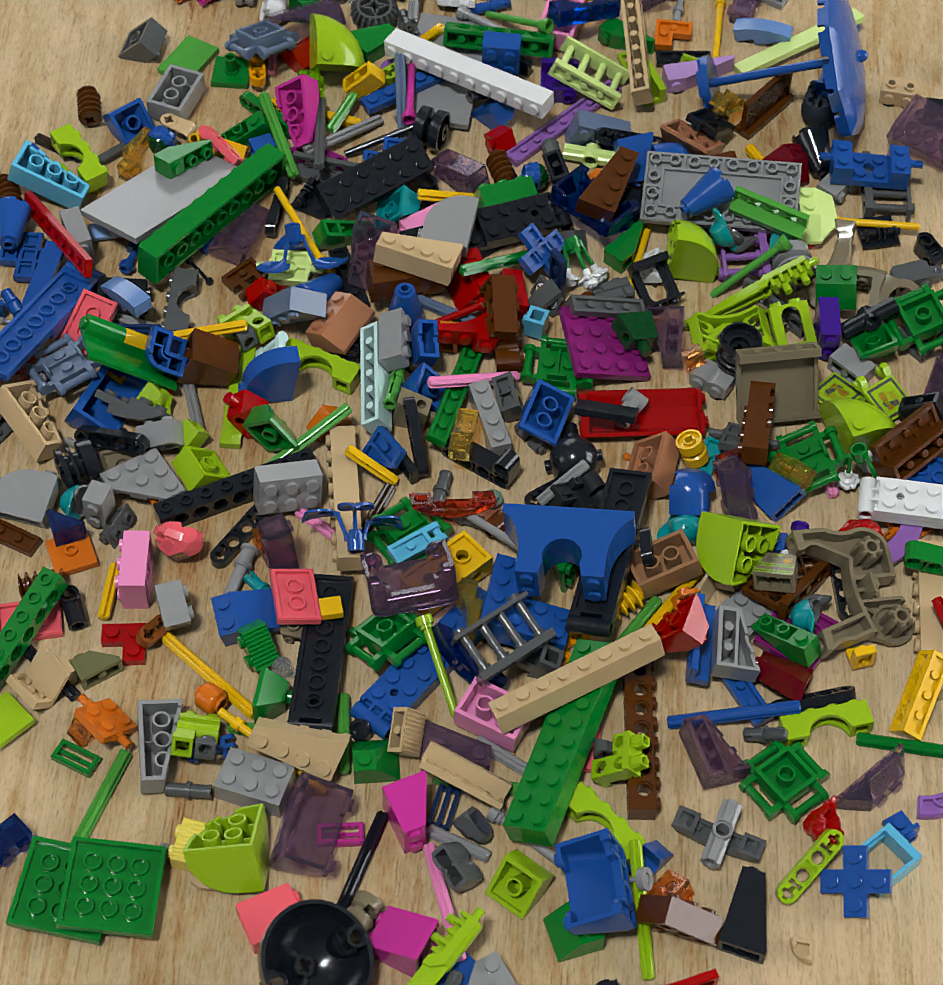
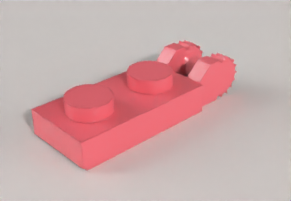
[198,125,244,166]

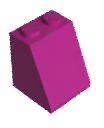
[382,770,427,854]
[368,906,439,977]

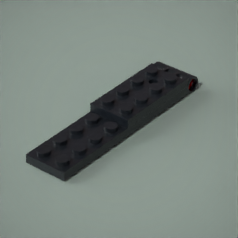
[400,191,574,252]
[566,468,652,638]
[287,574,354,733]

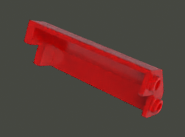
[577,387,709,438]

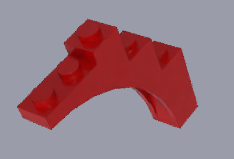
[437,268,529,353]

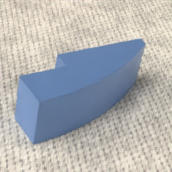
[733,18,793,45]
[100,276,152,318]

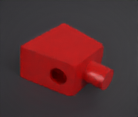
[223,389,268,439]

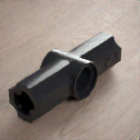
[841,296,900,340]

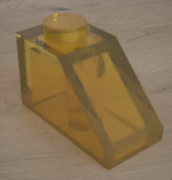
[768,452,817,490]

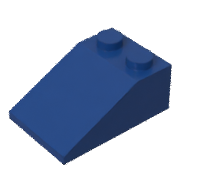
[518,379,575,446]
[211,589,281,647]

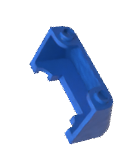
[64,365,149,440]
[553,828,637,935]

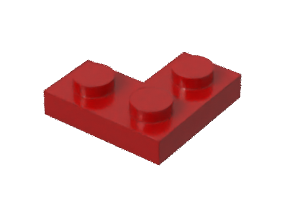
[101,623,147,666]

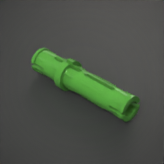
[383,367,407,410]

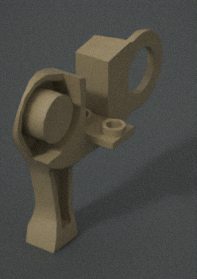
[807,219,919,320]

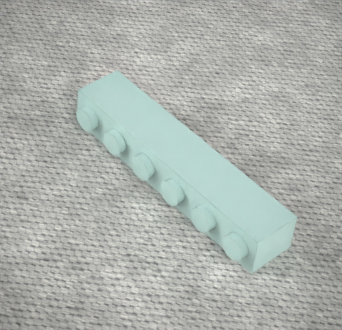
[360,321,392,435]

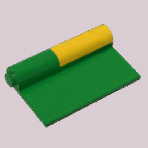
[79,314,177,391]

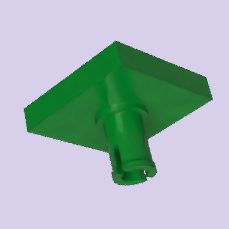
[211,53,249,89]

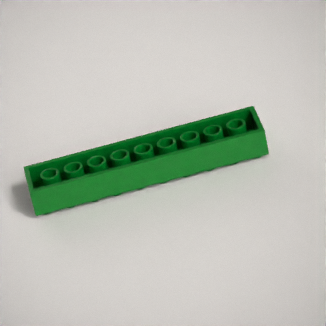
[138,143,286,285]
[503,639,618,847]

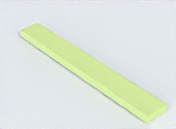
[734,8,865,73]

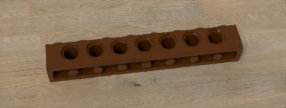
[623,660,661,820]

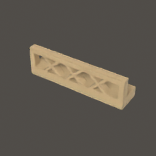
[418,741,512,810]

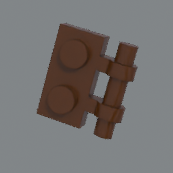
[221,257,268,301]

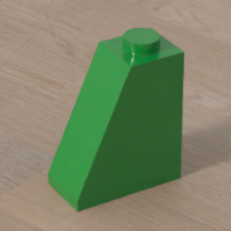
[350,23,396,63]

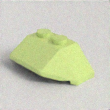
[798,187,837,245]

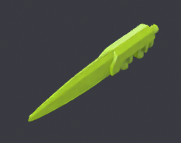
[684,255,819,331]
[407,907,485,985]

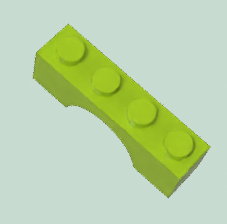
[50,123,109,194]
[285,337,361,396]
[137,382,210,451]
[777,699,874,747]
[566,781,646,866]

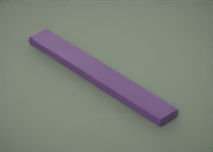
[506,80,622,168]

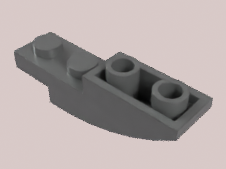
[94,388,172,423]

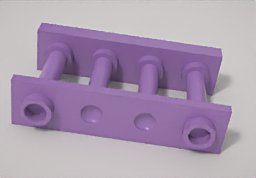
[718,232,771,282]

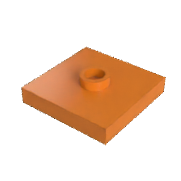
[45,529,99,577]

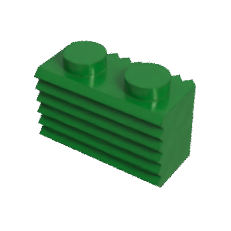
[236,619,281,673]

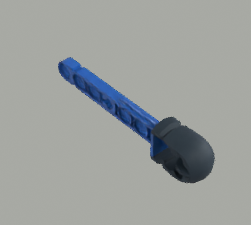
[801,23,861,127]

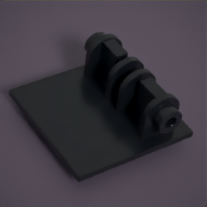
[291,175,327,219]
[856,215,901,249]

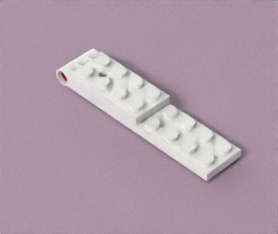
[857,476,943,529]

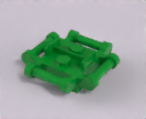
[883,283,943,356]
[520,335,593,397]
[767,420,848,496]
[367,496,453,568]
[345,602,427,671]
[738,741,830,824]

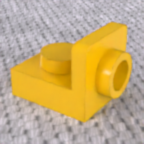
[845,644,877,670]

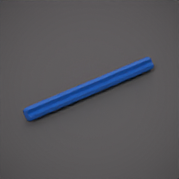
[667,700,801,729]

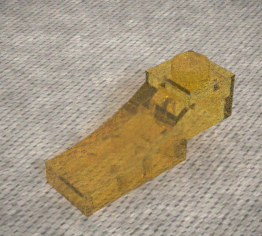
[709,89,746,117]
[117,127,151,181]
[448,408,479,461]
[453,577,483,643]

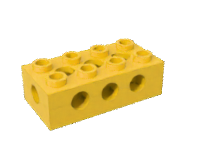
[399,530,493,615]

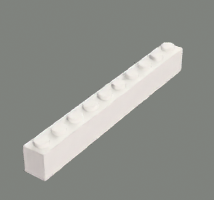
[384,28,554,119]

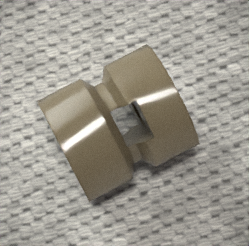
[346,890,384,934]

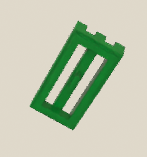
[50,738,102,779]

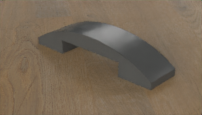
[671,805,767,862]

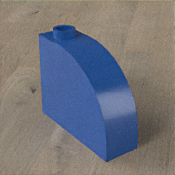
[238,346,300,402]

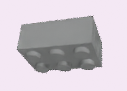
[146,64,206,122]
[253,459,323,515]
[214,747,296,818]

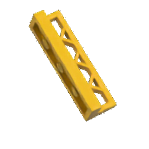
[888,649,943,741]

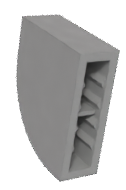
[417,195,479,258]
[0,469,62,529]

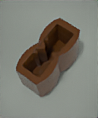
[494,335,524,372]

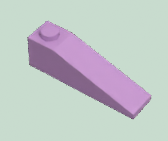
[662,55,735,94]

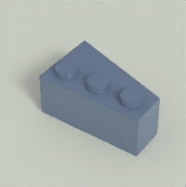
[263,286,327,327]

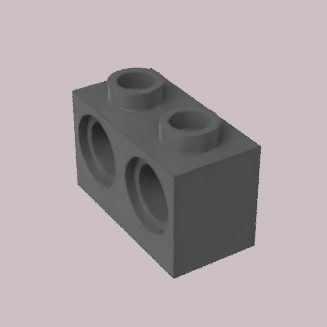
[491,371,524,423]

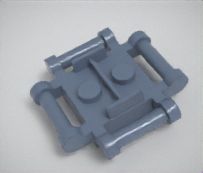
[225,19,300,60]
[24,333,102,396]

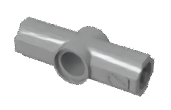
[700,799,742,869]

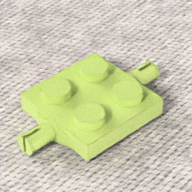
[256,249,324,286]

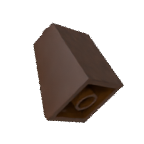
[175,328,241,386]

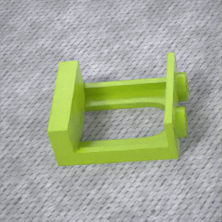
[763,298,817,346]

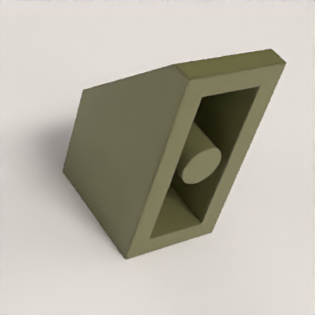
[69,650,124,691]

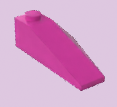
[275,74,319,149]

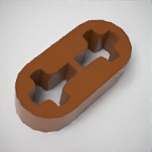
[135,614,169,648]

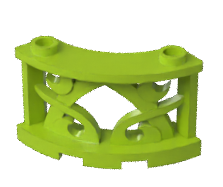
[685,305,776,362]

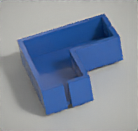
[475,553,570,651]

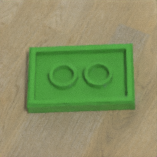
[157,35,219,75]

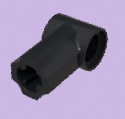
[60,585,88,631]

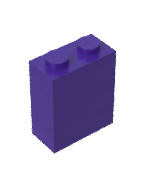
[813,297,842,360]

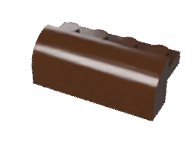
[869,402,943,480]

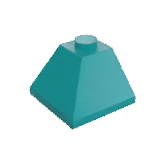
[374,185,420,232]

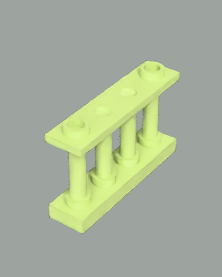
[548,36,629,110]

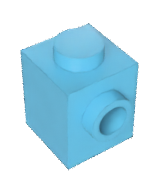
[521,305,550,340]

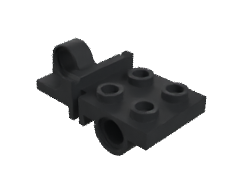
[549,470,605,509]

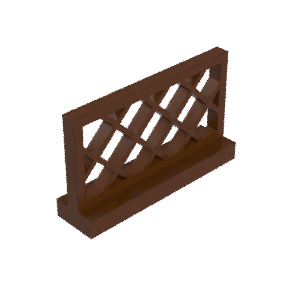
[734,73,795,141]
[741,547,832,621]

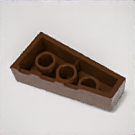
[574,146,639,225]
[738,381,776,466]

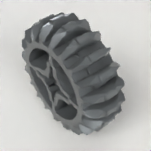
[350,0,399,29]

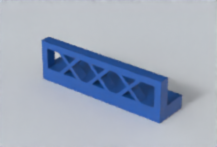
[685,593,715,686]

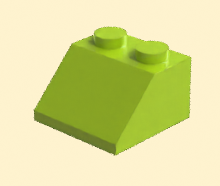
[171,445,231,491]
[485,849,554,920]

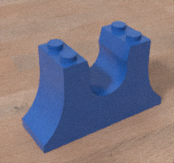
[502,503,636,601]

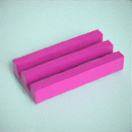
[317,822,364,848]

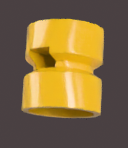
[676,429,709,469]

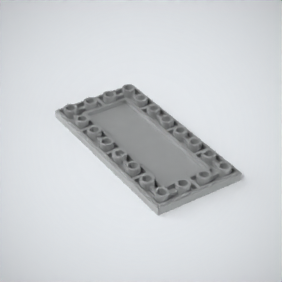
[394,13,482,130]
[640,151,802,233]
[80,155,238,244]

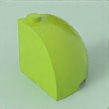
[309,13,365,72]
[667,219,720,283]
[818,398,896,454]
[696,511,781,585]
[183,803,270,893]

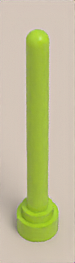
[415,613,457,718]

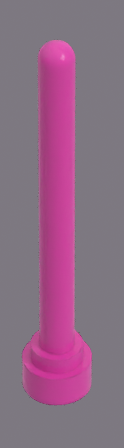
[402,62,417,125]

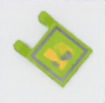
[852,362,909,421]
[818,372,870,405]

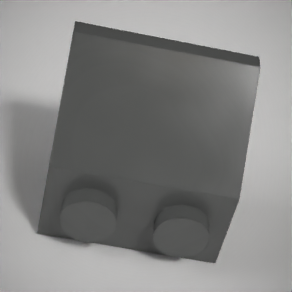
[118,17,167,63]

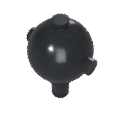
[544,422,604,479]

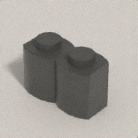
[431,841,482,892]

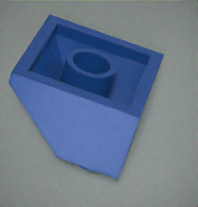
[102,98,156,147]
[471,98,515,130]
[397,362,446,412]

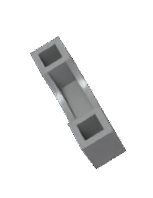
[468,379,512,456]

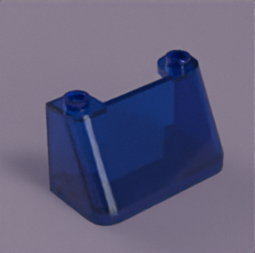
[551,163,641,237]

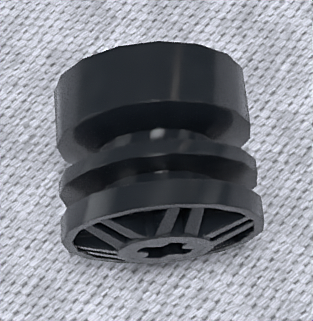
[716,322,762,376]
[53,437,102,489]

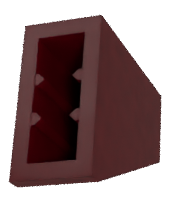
[755,651,814,702]

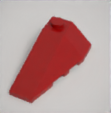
[652,594,709,653]

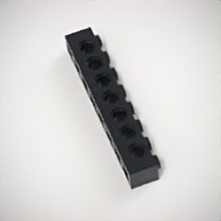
[153,447,316,527]

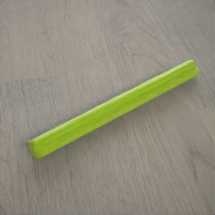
[628,839,655,981]

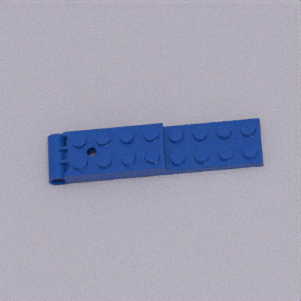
[0,260,106,382]
[349,584,486,740]

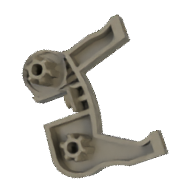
[785,527,913,659]

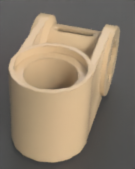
[160,113,197,144]

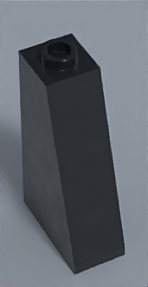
[717,866,767,965]

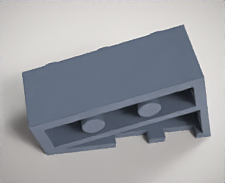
[565,109,631,151]

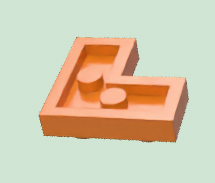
[654,19,693,51]

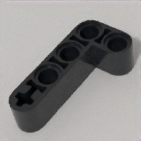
[440,433,520,489]

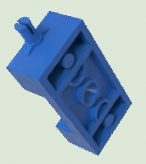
[819,140,923,190]

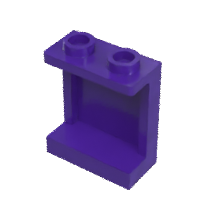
[540,57,578,104]

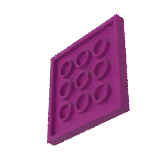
[558,306,651,381]

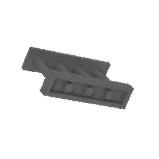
[861,151,915,222]
[450,591,557,687]

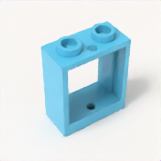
[862,823,922,898]

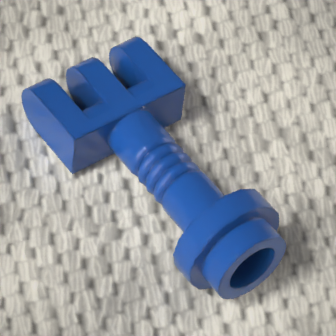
[119,241,140,274]
[186,734,237,764]

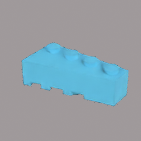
[7,139,90,209]

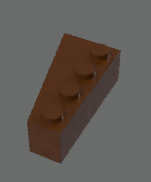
[365,260,447,303]

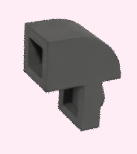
[514,644,565,679]

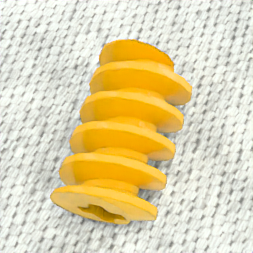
[617,581,645,621]

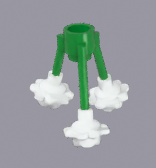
[561,235,608,290]
[836,442,878,490]

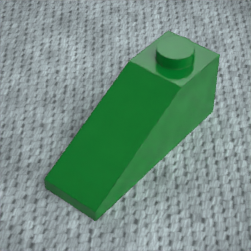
[598,15,655,55]
[312,219,377,249]

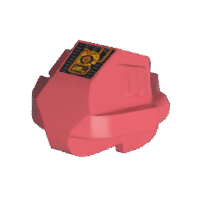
[153,522,204,561]

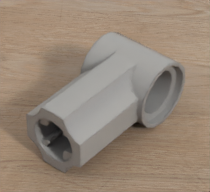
[614,387,649,430]

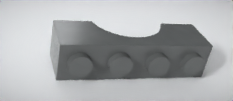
[161,268,200,331]

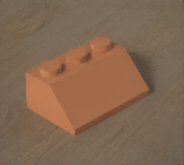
[660,119,725,156]
[305,291,375,355]
[627,431,680,500]

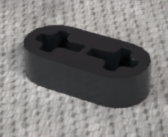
[639,527,655,566]

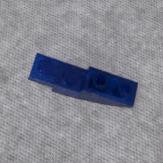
[432,622,509,688]

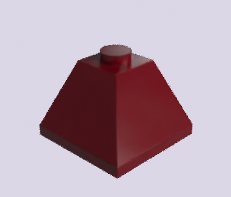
[762,143,810,186]

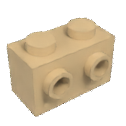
[878,75,920,109]

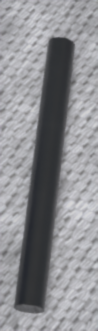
[344,123,414,158]

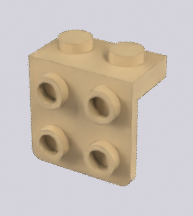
[6,647,71,710]

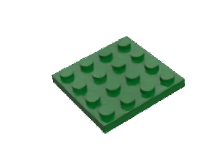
[6,835,103,945]
[56,836,167,939]

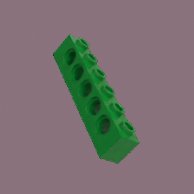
[443,21,555,58]
[0,566,68,690]

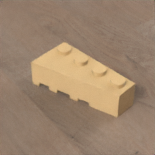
[373,232,464,286]
[0,380,62,462]
[246,717,351,783]

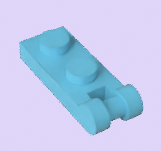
[386,521,449,567]

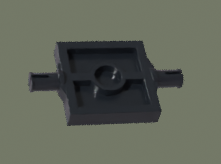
[685,108,736,139]

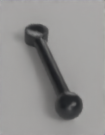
[186,257,213,286]

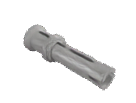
[223,543,259,594]

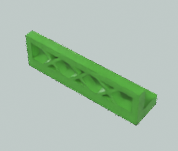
[728,185,810,240]

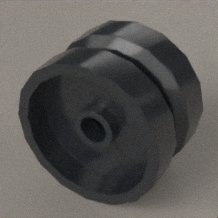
[412,105,451,152]

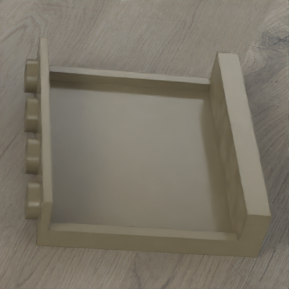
[735,342,822,426]

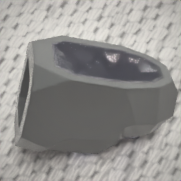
[452,806,492,844]

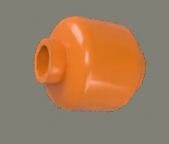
[194,682,228,714]

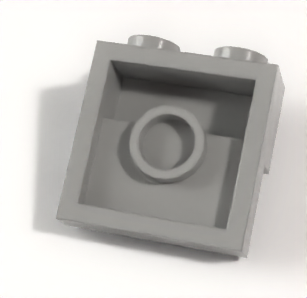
[715,588,774,642]

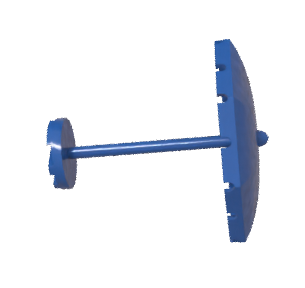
[696,0,868,137]

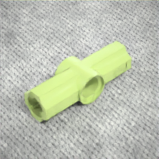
[562,143,615,168]

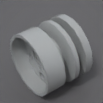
[770,240,816,292]

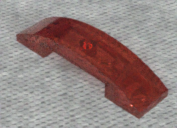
[409,490,497,518]

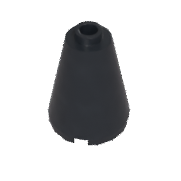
[791,124,830,179]

